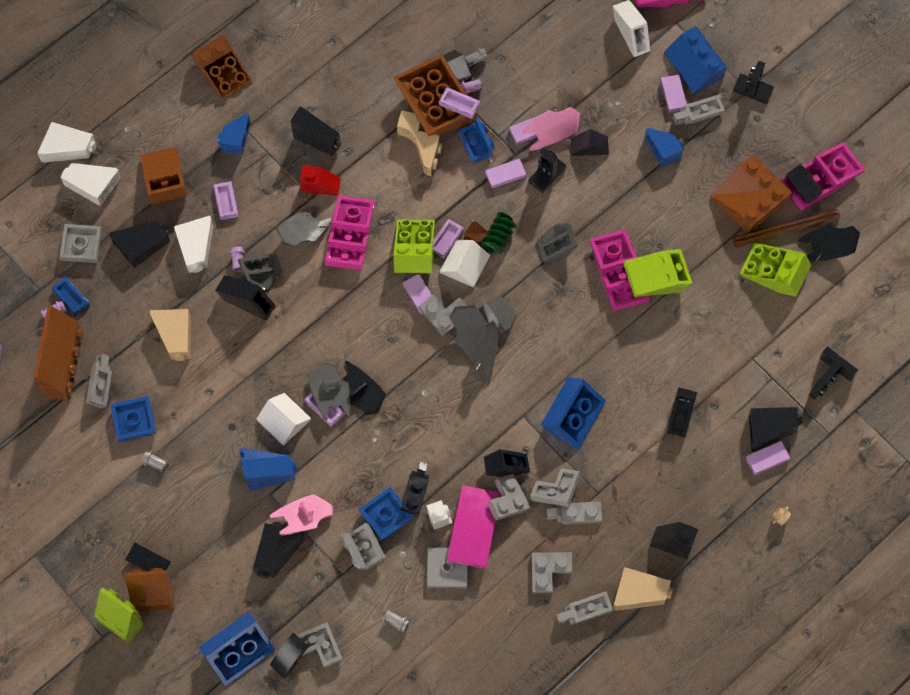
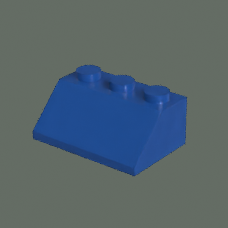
[664,26,726,94]
[541,377,606,449]
[198,612,275,686]

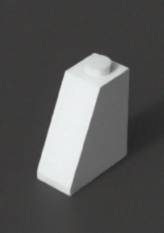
[613,0,651,57]
[38,122,96,162]
[61,163,122,206]
[174,216,213,273]

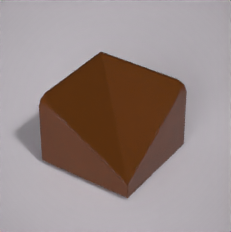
[464,220,487,247]

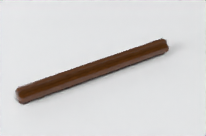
[732,209,840,247]

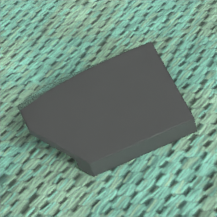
[537,223,578,263]
[237,254,280,291]
[478,297,516,335]

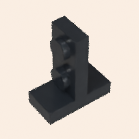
[733,61,774,105]
[528,147,566,193]
[809,346,858,400]
[667,387,698,438]

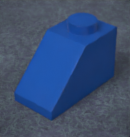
[217,114,251,155]
[644,128,684,167]

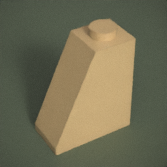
[150,309,191,361]
[613,567,673,611]

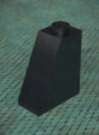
[290,106,342,156]
[109,221,170,268]
[215,275,275,321]
[748,407,802,452]
[650,522,698,560]
[253,523,305,579]

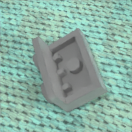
[342,523,386,570]

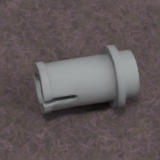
[464,48,488,68]
[141,451,168,472]
[383,610,410,632]

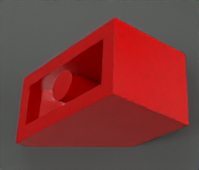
[300,165,341,196]

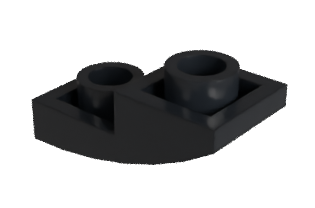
[125,542,171,571]
[270,632,310,679]

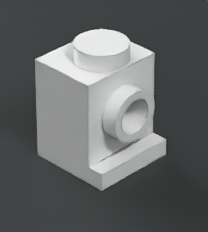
[427,500,452,530]

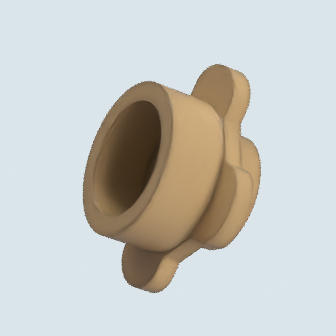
[772,506,791,525]

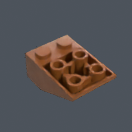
[190,34,252,100]
[140,147,188,204]
[125,568,175,611]

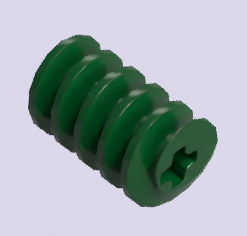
[480,212,517,254]

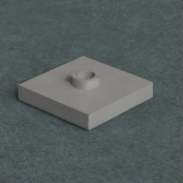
[59,224,103,263]
[427,548,467,588]

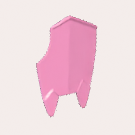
[522,107,580,151]
[270,494,333,535]

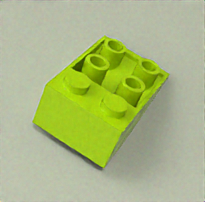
[394,219,435,273]
[740,243,811,297]
[623,249,692,297]
[94,587,144,644]

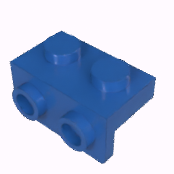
[458,118,495,164]

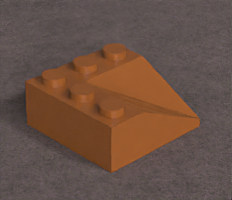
[710,154,792,233]

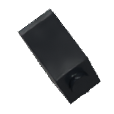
[484,449,530,477]

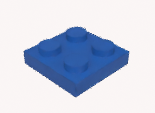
[110,396,157,442]
[358,487,414,542]

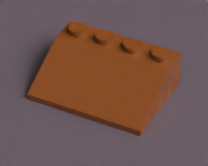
[393,54,477,136]
[33,305,83,400]

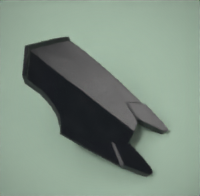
[798,224,860,262]
[342,361,385,415]

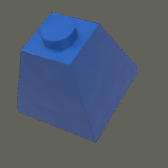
[239,448,298,491]

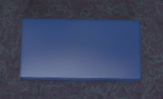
[51,277,90,316]

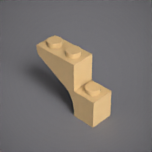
[397,110,443,176]

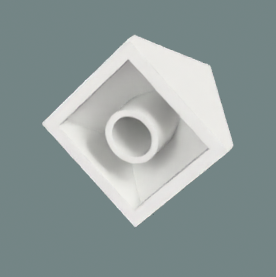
[440,240,490,288]
[257,393,311,446]

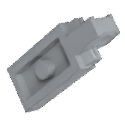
[673,95,725,125]
[86,354,112,409]
[546,502,602,525]
[556,591,613,625]

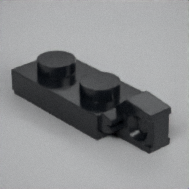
[400,462,429,516]

